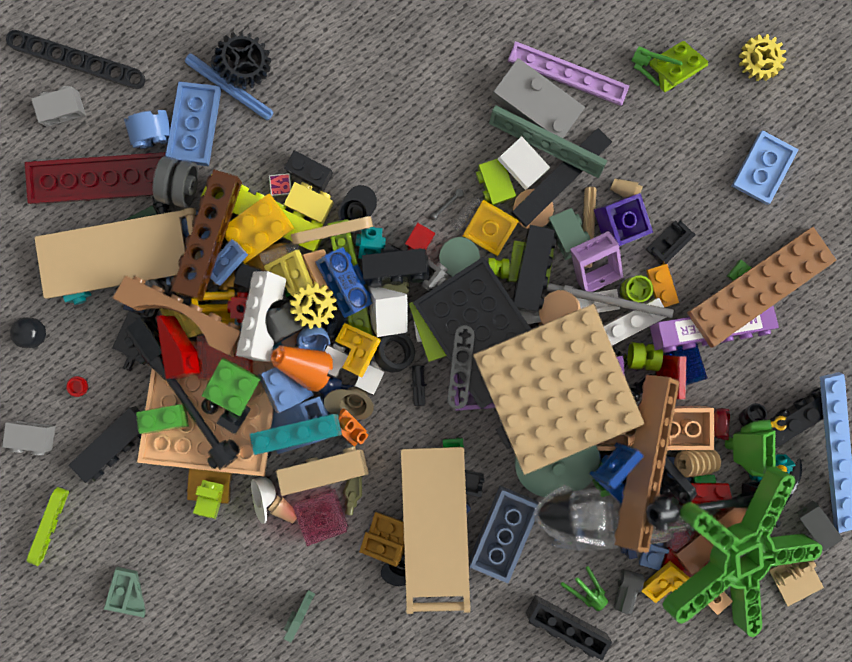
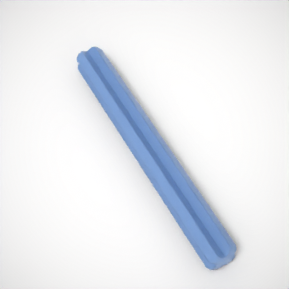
[185,54,273,120]

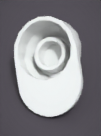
[251,477,276,524]

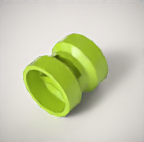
[488,258,510,279]

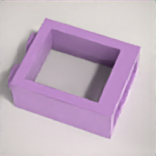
[570,231,623,292]

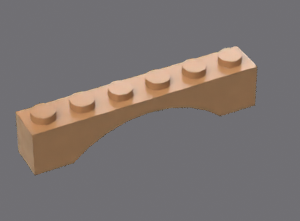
[113,275,241,357]

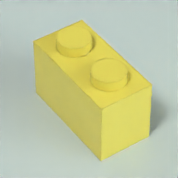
[284,182,334,225]

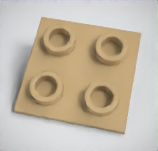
[769,561,824,606]

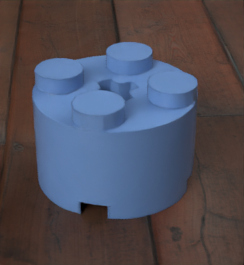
[124,110,171,149]

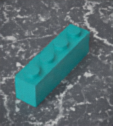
[250,414,342,455]

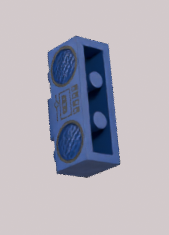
[315,247,373,318]

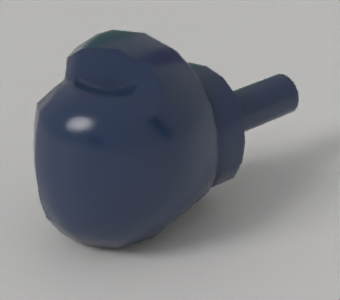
[319,376,354,398]

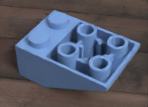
[271,395,329,454]

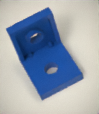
[589,442,643,505]

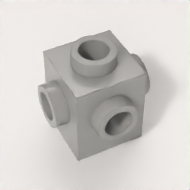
[421,260,451,291]

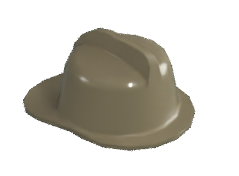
[324,386,374,420]

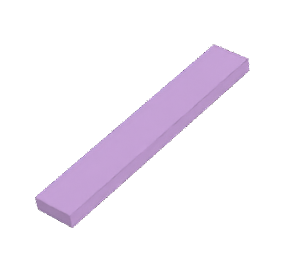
[508,41,629,106]

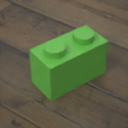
[136,404,189,434]

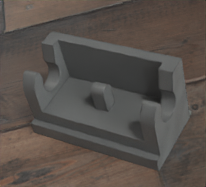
[797,501,843,551]

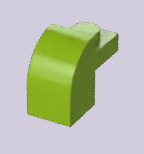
[193,480,224,519]

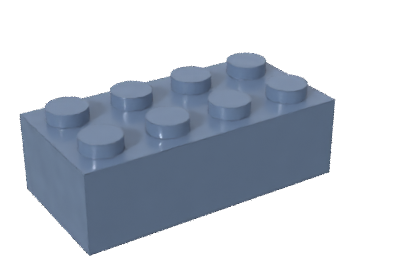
[468,486,541,583]

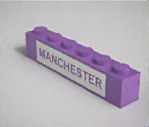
[650,306,779,353]

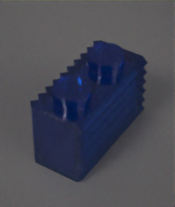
[666,343,708,385]

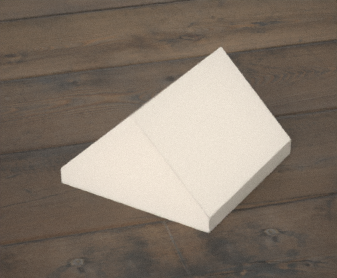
[498,136,550,190]
[369,286,408,337]

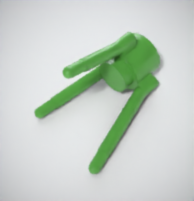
[631,46,683,86]
[561,566,608,611]

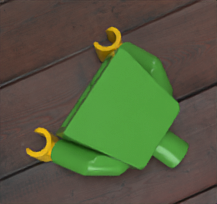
[725,416,787,477]

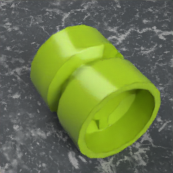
[620,275,653,303]
[627,342,663,371]

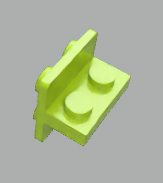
[649,41,708,93]

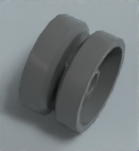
[153,156,198,208]

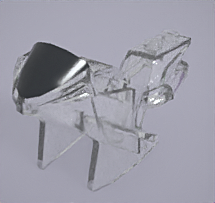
[534,485,691,551]

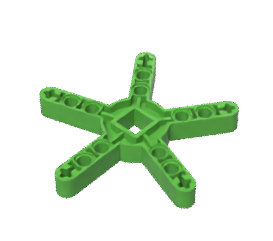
[663,466,823,637]

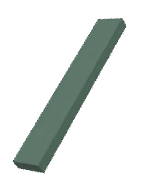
[489,105,608,178]

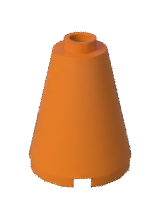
[271,346,333,392]

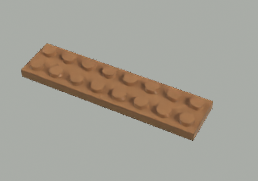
[687,227,837,348]

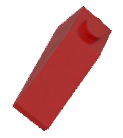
[156,315,200,379]

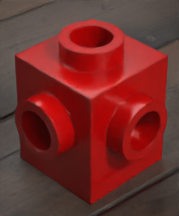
[227,292,249,323]

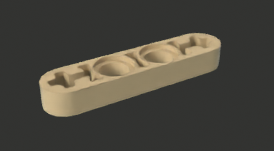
[291,216,373,245]

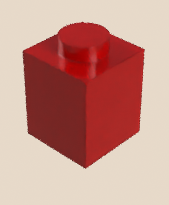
[405,223,435,250]

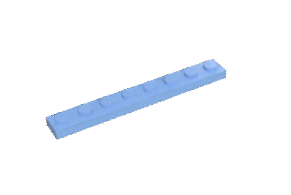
[820,372,852,533]

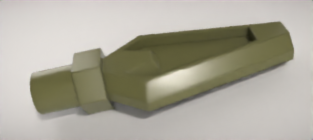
[343,476,362,515]

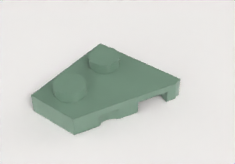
[104,567,146,618]
[283,590,315,642]

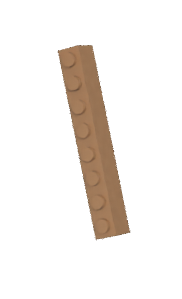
[614,375,679,553]

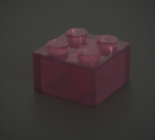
[293,488,349,546]

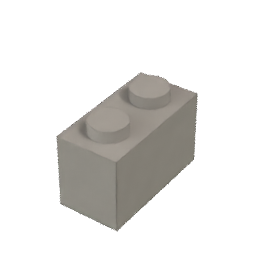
[31,86,86,127]
[2,420,55,455]

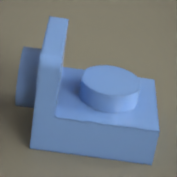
[639,539,669,570]

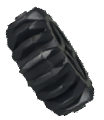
[214,31,271,89]

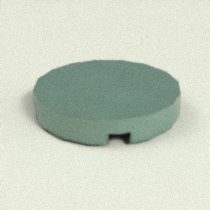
[439,237,480,277]

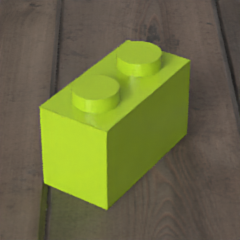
[476,158,516,206]

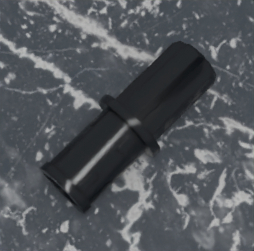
[411,365,427,406]

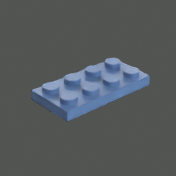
[166,81,221,166]

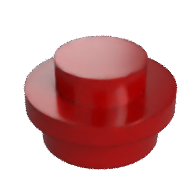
[66,376,88,397]

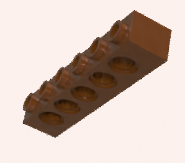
[171,169,242,301]

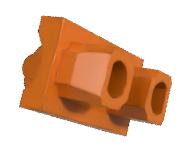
[338,408,368,447]

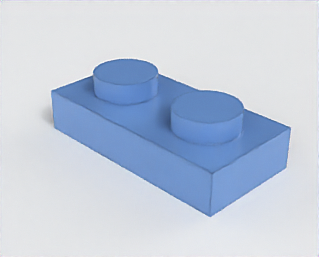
[210,239,248,286]

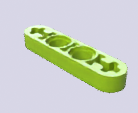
[27,487,69,566]

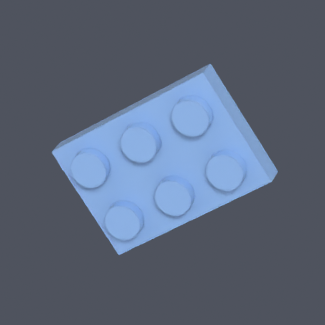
[731,130,799,205]

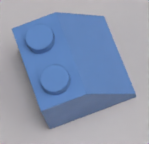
[258,367,313,413]

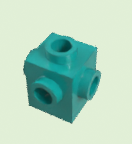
[355,227,386,259]

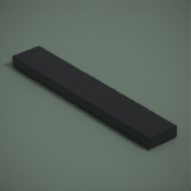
[511,128,612,227]

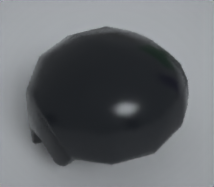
[10,317,46,348]

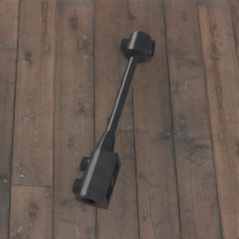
[124,317,240,470]
[646,481,787,531]

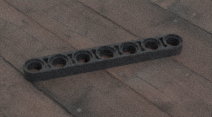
[6,30,146,89]

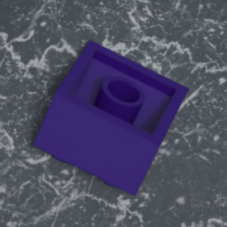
[593,193,653,246]

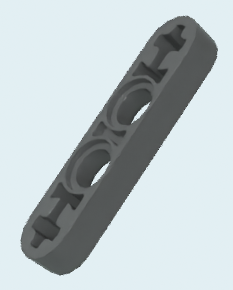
[448,325,475,409]

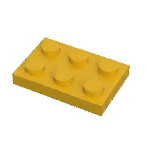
[224,193,295,263]

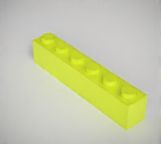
[201,174,323,252]

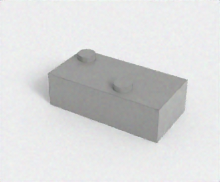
[492,58,585,138]

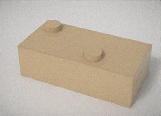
[276,447,369,496]

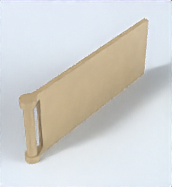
[35,208,201,299]
[401,447,470,614]

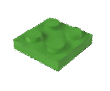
[202,358,261,416]

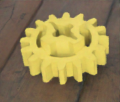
[739,34,786,81]
[289,282,337,329]

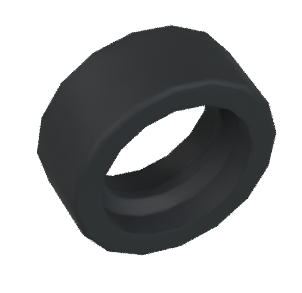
[374,333,415,373]

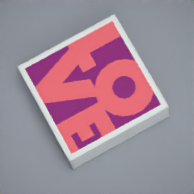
[269,173,292,197]

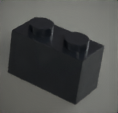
[284,150,333,191]

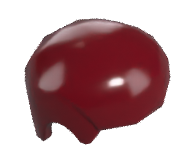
[714,408,730,440]

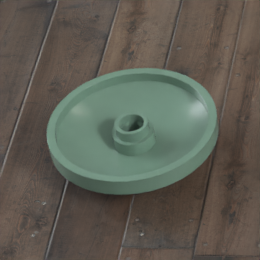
[514,445,600,498]

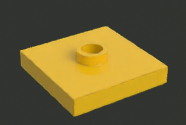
[462,200,519,256]

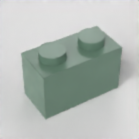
[548,208,591,260]

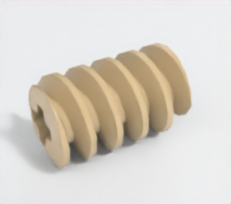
[674,450,721,478]

